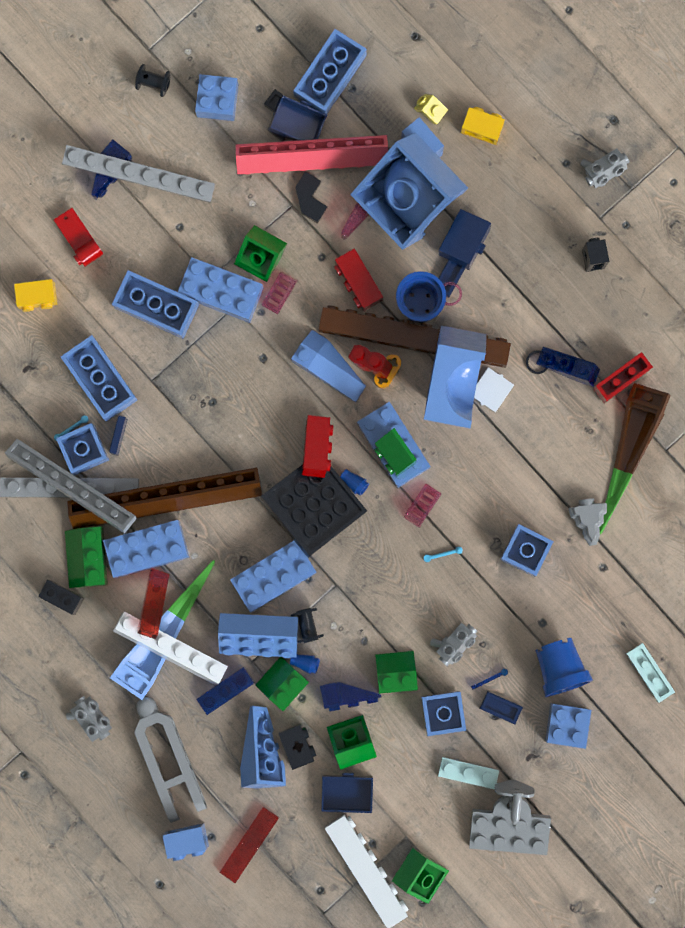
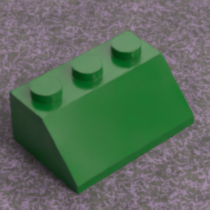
[65,527,108,588]

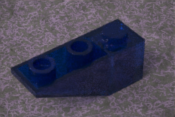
[91,139,132,200]
[536,347,600,387]
[196,667,255,715]
[320,682,382,712]

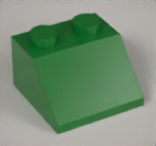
[234,225,287,282]
[374,428,417,477]
[375,651,418,694]
[255,657,309,711]
[327,715,377,770]
[392,848,449,904]

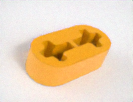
[374,354,401,389]

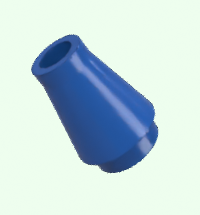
[340,469,369,496]
[290,654,320,674]

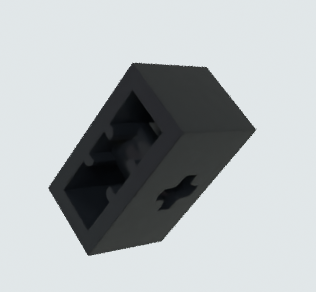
[582,237,610,272]
[38,580,84,615]
[278,724,317,770]

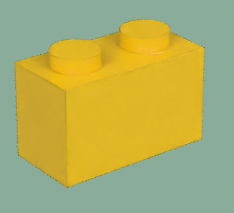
[461,107,505,145]
[14,279,58,312]

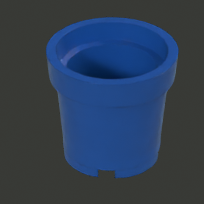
[396,271,446,323]
[535,638,593,697]

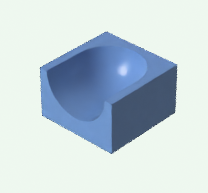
[350,133,468,250]
[424,326,486,428]

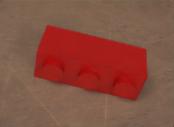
[334,248,383,312]
[593,352,653,404]
[302,415,333,478]

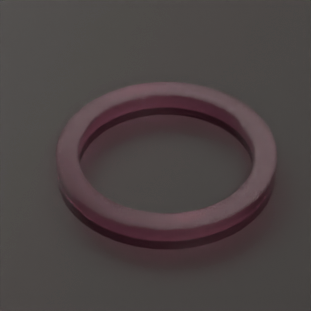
[443,282,462,306]

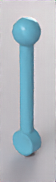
[54,415,89,441]
[424,546,463,562]

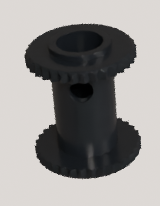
[135,64,171,97]
[291,608,324,643]

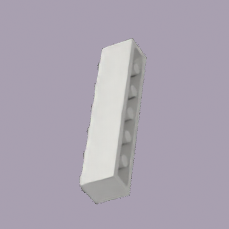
[113,612,228,685]
[325,814,409,928]

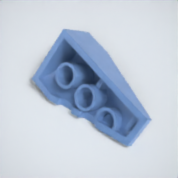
[291,330,366,402]
[240,706,286,788]

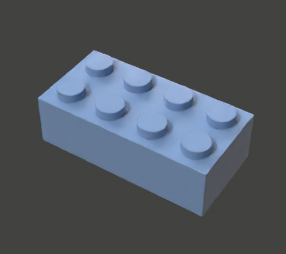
[293,29,367,114]
[178,257,264,323]
[112,270,199,339]
[61,335,138,422]
[357,401,431,489]
[103,520,190,578]
[230,541,317,613]
[218,613,298,658]

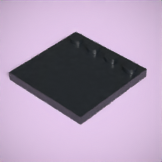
[260,464,367,558]

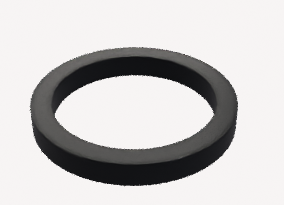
[526,350,550,374]

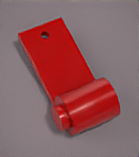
[54,207,104,267]

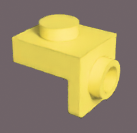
[414,94,448,124]

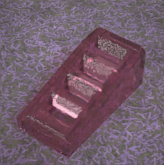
[341,202,369,240]
[262,271,298,314]
[404,484,442,528]

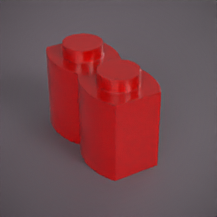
[348,345,393,378]

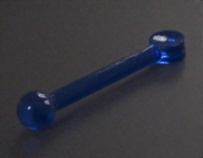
[471,668,508,690]

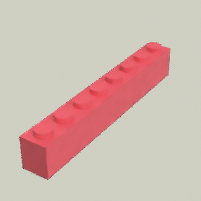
[236,135,388,175]

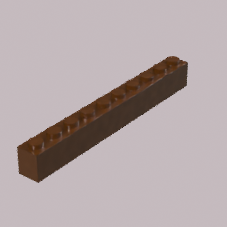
[319,305,511,368]
[67,467,262,529]

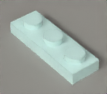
[626,643,675,703]
[438,757,499,790]

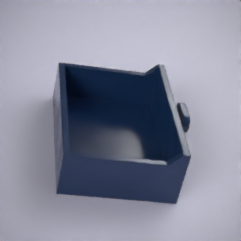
[268,96,328,141]
[439,209,491,270]
[321,773,373,813]

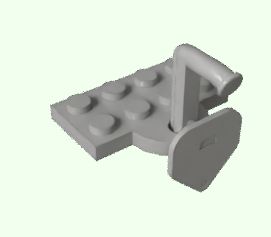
[469,779,551,855]

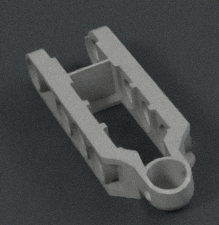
[134,697,207,823]

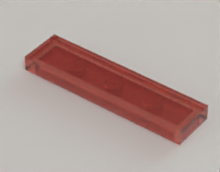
[137,568,170,639]
[219,806,279,883]

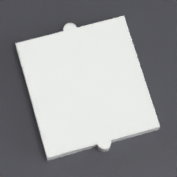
[474,367,514,413]

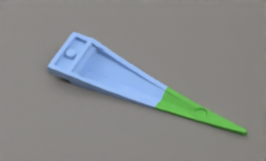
[110,560,215,700]

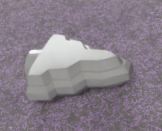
[568,498,607,546]

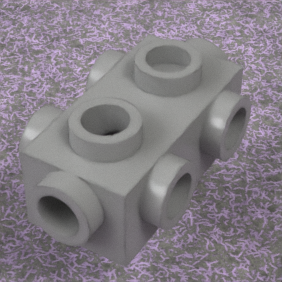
[580,148,630,189]
[430,622,478,666]
[66,696,112,742]

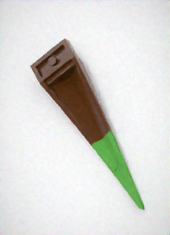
[599,383,671,534]

